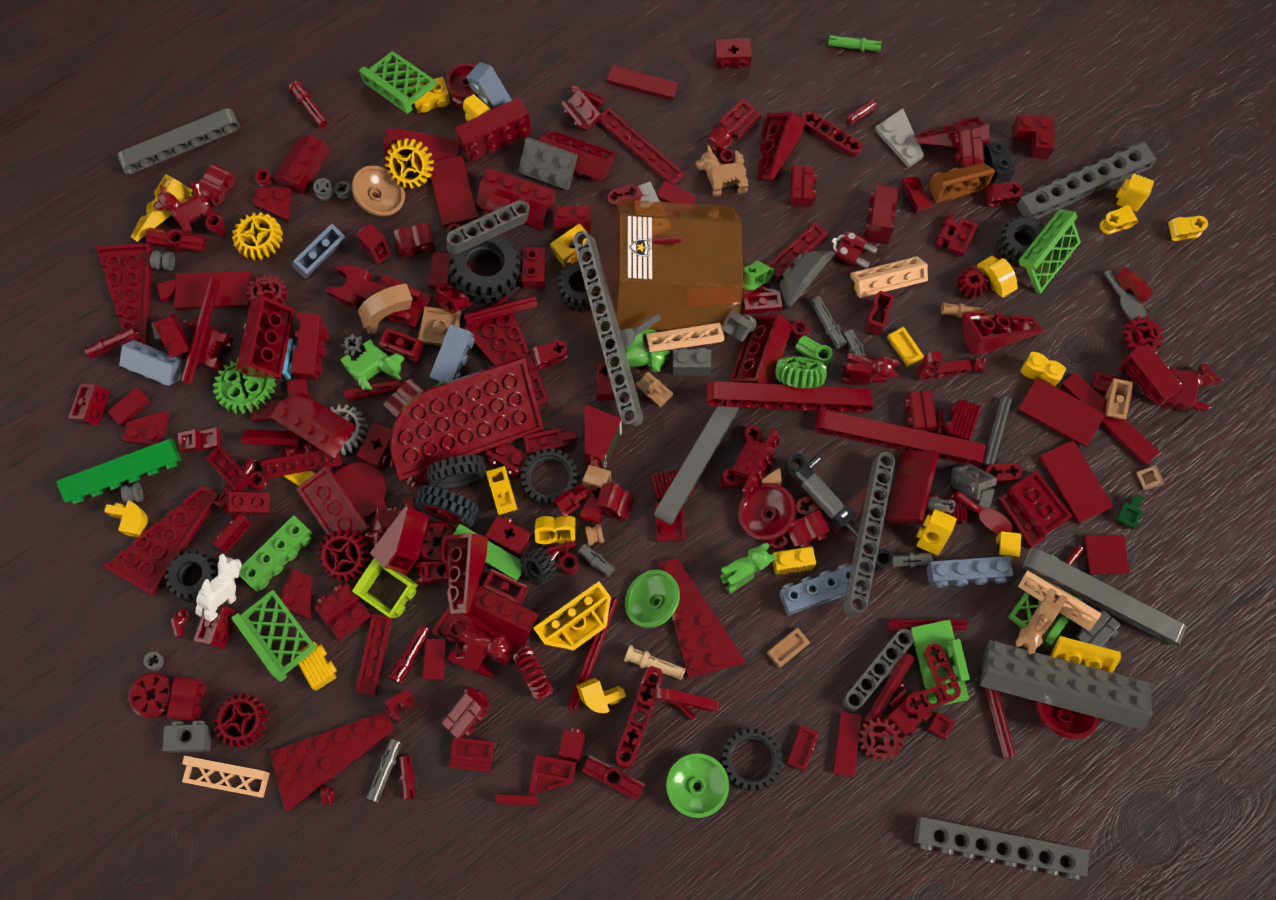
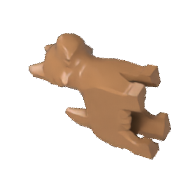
[695,145,748,196]
[1016,588,1068,654]

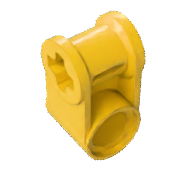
[1099,205,1138,235]
[1168,216,1208,241]

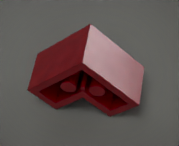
[1012,114,1054,159]

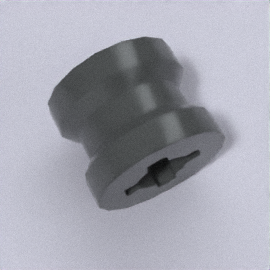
[313,178,334,201]
[121,483,143,504]

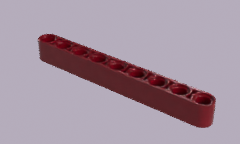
[706,381,873,413]
[814,410,985,466]

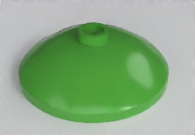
[625,570,680,628]
[666,754,729,818]

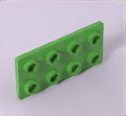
[911,620,970,706]

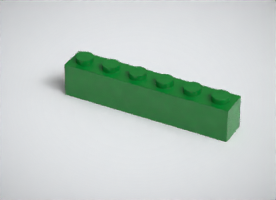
[56,439,182,505]

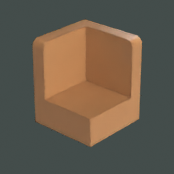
[582,465,611,492]

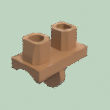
[635,372,673,408]

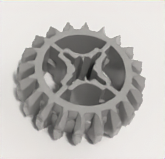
[330,404,368,455]

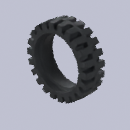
[521,448,578,507]
[427,454,487,490]
[721,728,783,791]

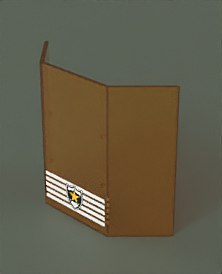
[616,199,743,333]

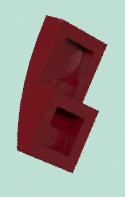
[1115,267,1153,303]
[178,427,221,452]

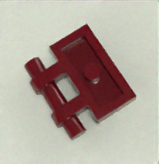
[935,214,978,257]

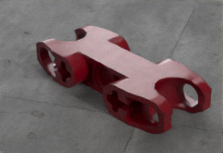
[325,265,422,323]
[616,666,663,770]

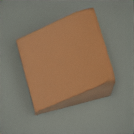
[1136,465,1164,490]
[761,468,782,485]

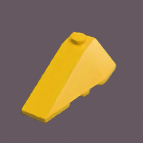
[131,174,193,242]

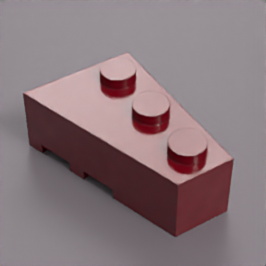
[864,185,898,245]
[291,312,330,381]

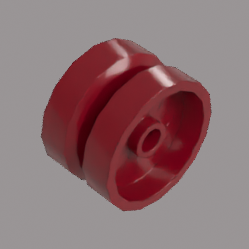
[447,63,478,110]

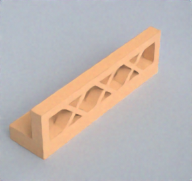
[850,256,928,298]
[646,323,724,352]
[1018,571,1101,631]
[182,756,270,798]

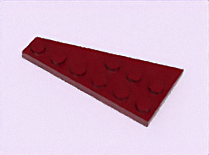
[464,296,548,408]
[102,486,220,596]
[658,558,746,678]
[270,711,395,812]

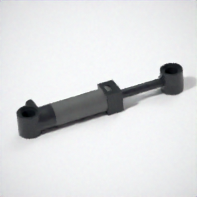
[784,453,894,572]

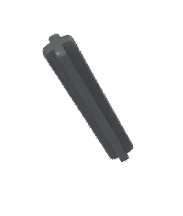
[983,396,1011,466]

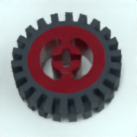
[415,485,478,526]

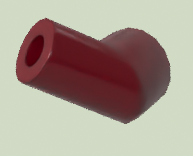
[171,608,189,639]

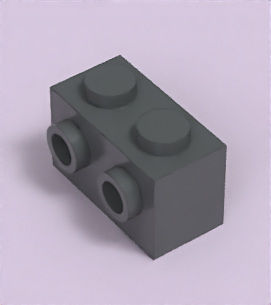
[673,347,711,376]

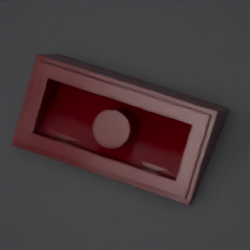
[901,177,932,214]

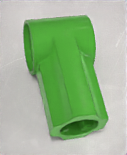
[795,335,832,367]

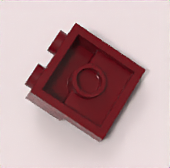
[315,583,372,641]

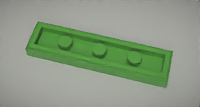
[453,524,524,581]

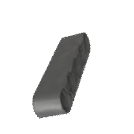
[446,200,529,254]
[843,629,914,711]

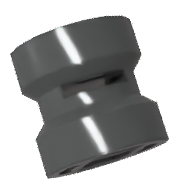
[150,251,175,271]

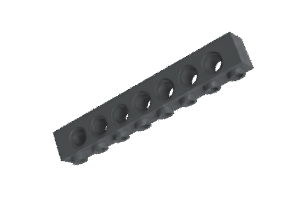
[1017,142,1156,220]
[914,817,1090,880]

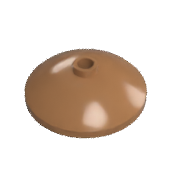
[352,166,405,216]

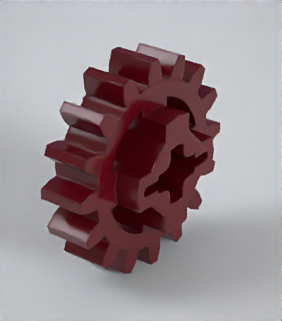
[246,274,288,304]
[1121,316,1165,352]
[858,715,905,762]

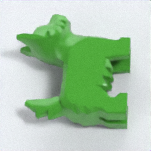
[619,327,671,372]
[341,339,404,390]
[720,543,777,594]

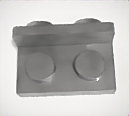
[950,463,997,500]

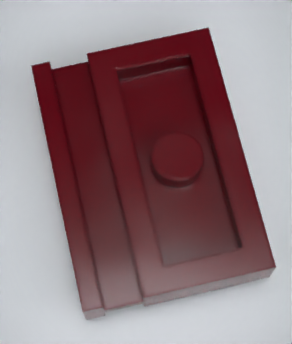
[719,98,762,140]
[654,503,685,543]
[449,737,495,773]

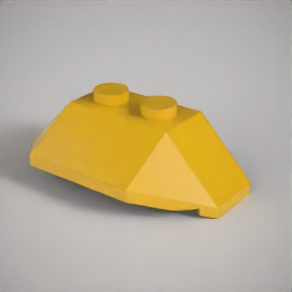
[533,581,611,651]

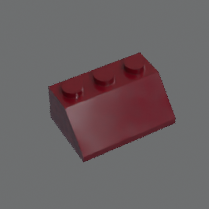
[272,134,329,195]

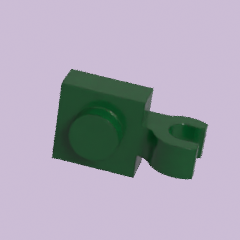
[1116,493,1144,530]

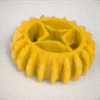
[385,138,434,188]
[232,212,283,261]

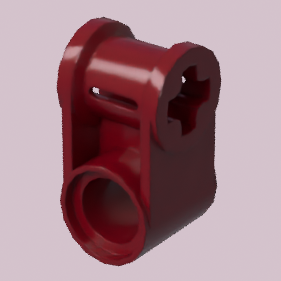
[985,182,1023,207]
[435,283,470,314]
[531,340,568,369]
[596,363,615,401]
[580,486,604,524]
[547,543,579,575]
[416,561,448,585]

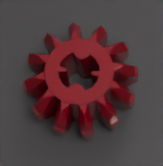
[956,266,989,300]

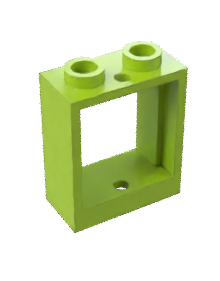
[352,558,418,618]

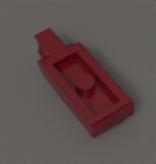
[523,428,578,456]

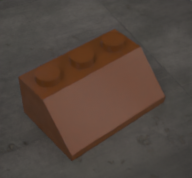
[928,163,995,203]

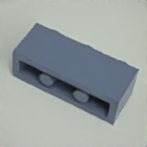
[466,62,512,110]
[292,224,345,279]
[430,324,475,382]
[120,340,183,386]

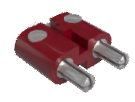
[832,230,877,268]

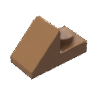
[1104,378,1133,420]

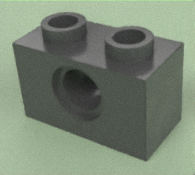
[162,721,212,753]

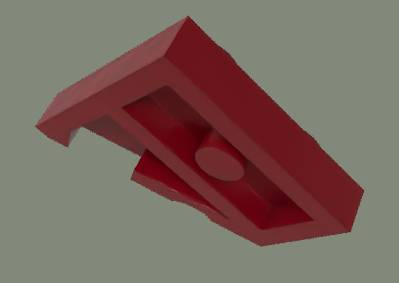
[253,188,292,222]
[528,754,577,795]

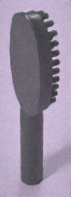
[1104,270,1147,326]
[610,313,661,349]

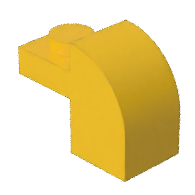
[977,256,1018,298]
[486,466,517,515]
[104,501,148,538]
[576,678,626,713]

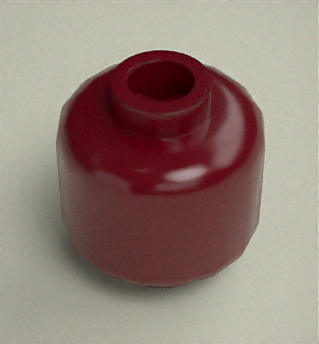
[707,125,733,152]

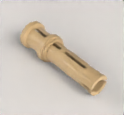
[624,645,686,680]

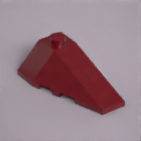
[384,129,459,171]
[963,310,1043,355]

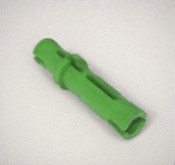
[828,35,882,52]

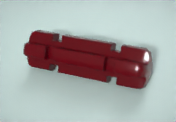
[571,85,604,106]
[846,99,877,125]

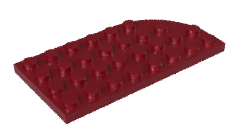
[390,357,544,480]

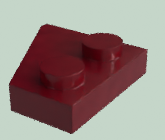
[741,280,782,314]
[121,411,170,446]
[279,569,313,620]

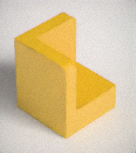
[996,531,1021,561]

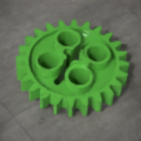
[213,358,276,414]

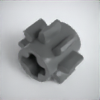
[341,334,365,359]

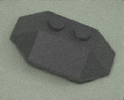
[780,251,835,310]

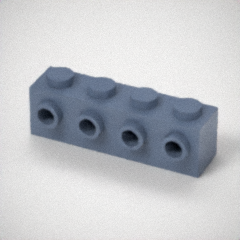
[926,556,1013,588]
[779,564,862,616]

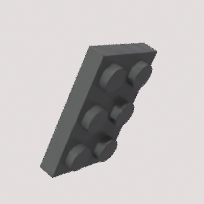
[518,137,578,190]

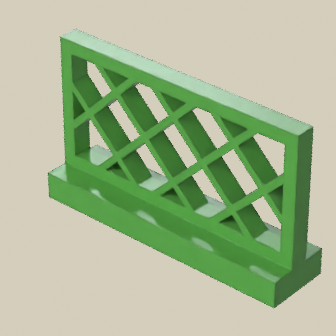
[359,51,437,114]
[1018,209,1081,294]
[1008,555,1083,648]
[232,590,317,682]

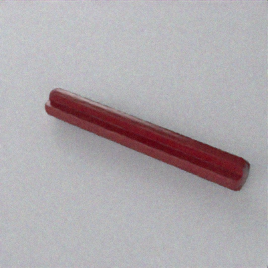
[464,296,537,325]
[888,619,968,631]
[864,653,914,723]
[985,687,1016,759]

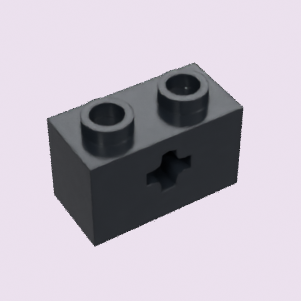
[983,140,1015,184]

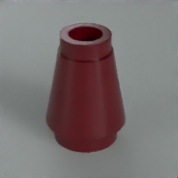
[205,214,226,237]

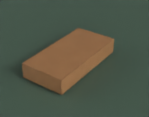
[767,627,810,669]

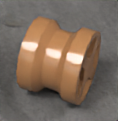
[585,524,604,546]

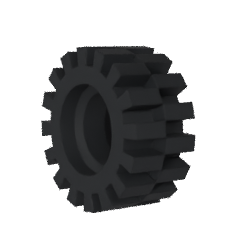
[520,547,557,586]

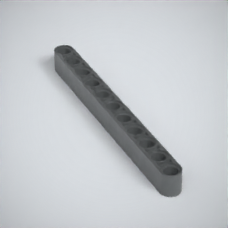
[573,231,643,427]

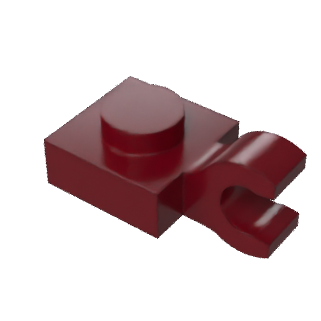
[554,483,589,517]

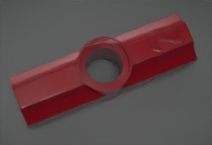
[146,227,206,253]
[582,755,645,801]

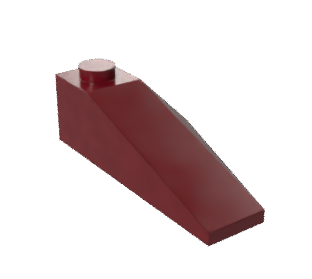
[758,112,806,181]
[914,116,990,149]
[441,533,488,615]

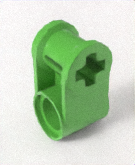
[741,260,774,290]

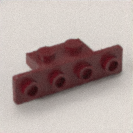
[732,429,780,501]
[261,442,342,479]

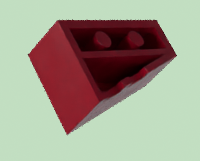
[1118,343,1184,407]

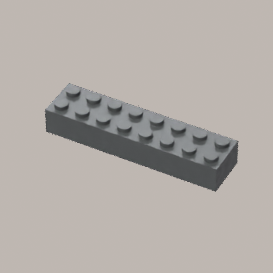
[980,640,1152,730]

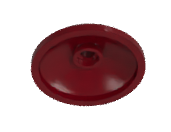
[738,483,796,541]
[1036,701,1099,739]

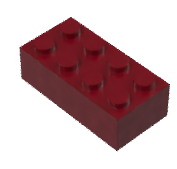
[455,97,532,163]

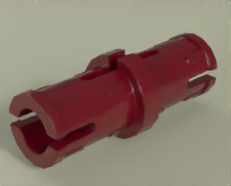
[398,756,416,800]

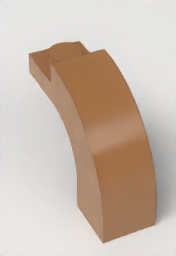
[358,284,413,335]

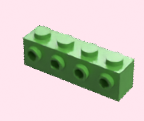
[239,516,314,592]

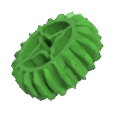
[775,356,827,389]

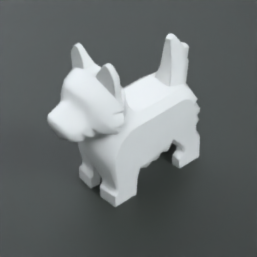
[196,554,242,622]

